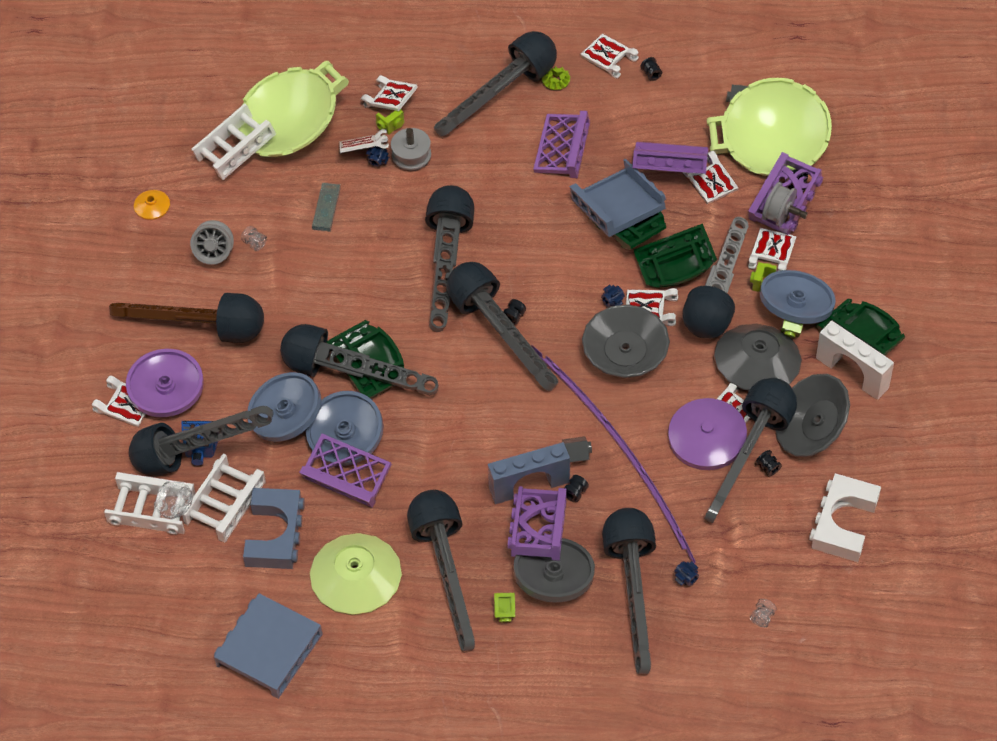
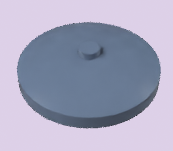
[760,270,836,324]
[247,372,321,442]
[306,391,384,466]

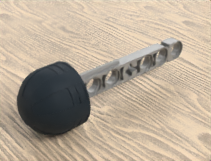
[683,217,749,339]

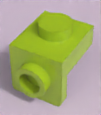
[376,109,404,135]
[750,262,777,292]
[781,319,803,338]
[494,593,515,622]

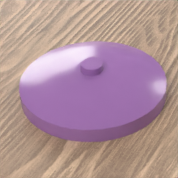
[126,349,204,417]
[668,398,747,470]

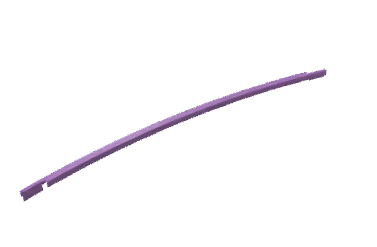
[531,345,695,564]

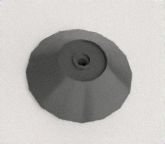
[582,304,670,378]
[714,323,802,391]
[776,374,850,457]

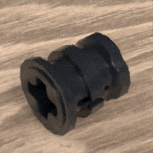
[640,57,663,81]
[756,450,782,476]

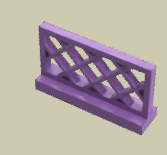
[533,111,590,178]
[299,434,392,508]

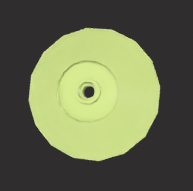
[310,533,402,615]

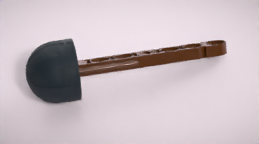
[109,293,264,343]

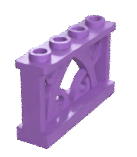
[633,142,708,174]
[748,152,823,235]
[508,486,566,561]

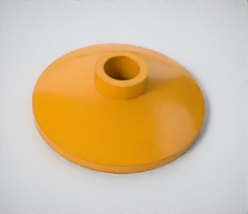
[134,190,170,220]

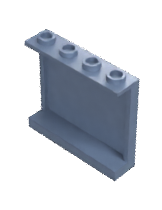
[569,159,666,237]
[214,593,323,699]

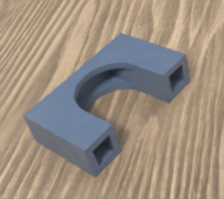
[488,442,570,504]
[243,488,305,569]

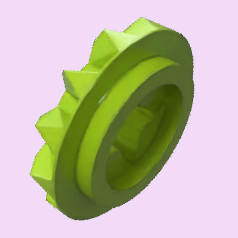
[542,66,570,90]

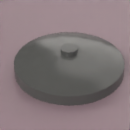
[513,538,595,602]

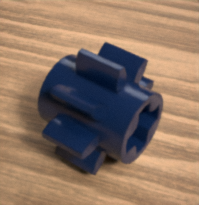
[366,146,389,167]
[601,285,625,307]
[674,561,699,586]

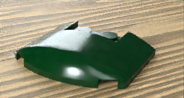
[593,211,667,249]
[633,223,717,287]
[817,299,905,356]
[326,320,404,399]

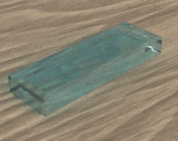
[312,183,341,232]

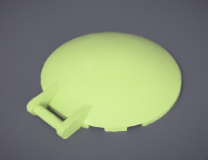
[238,61,349,157]
[706,78,832,176]

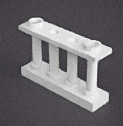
[192,104,276,180]
[182,454,266,543]
[104,472,196,534]

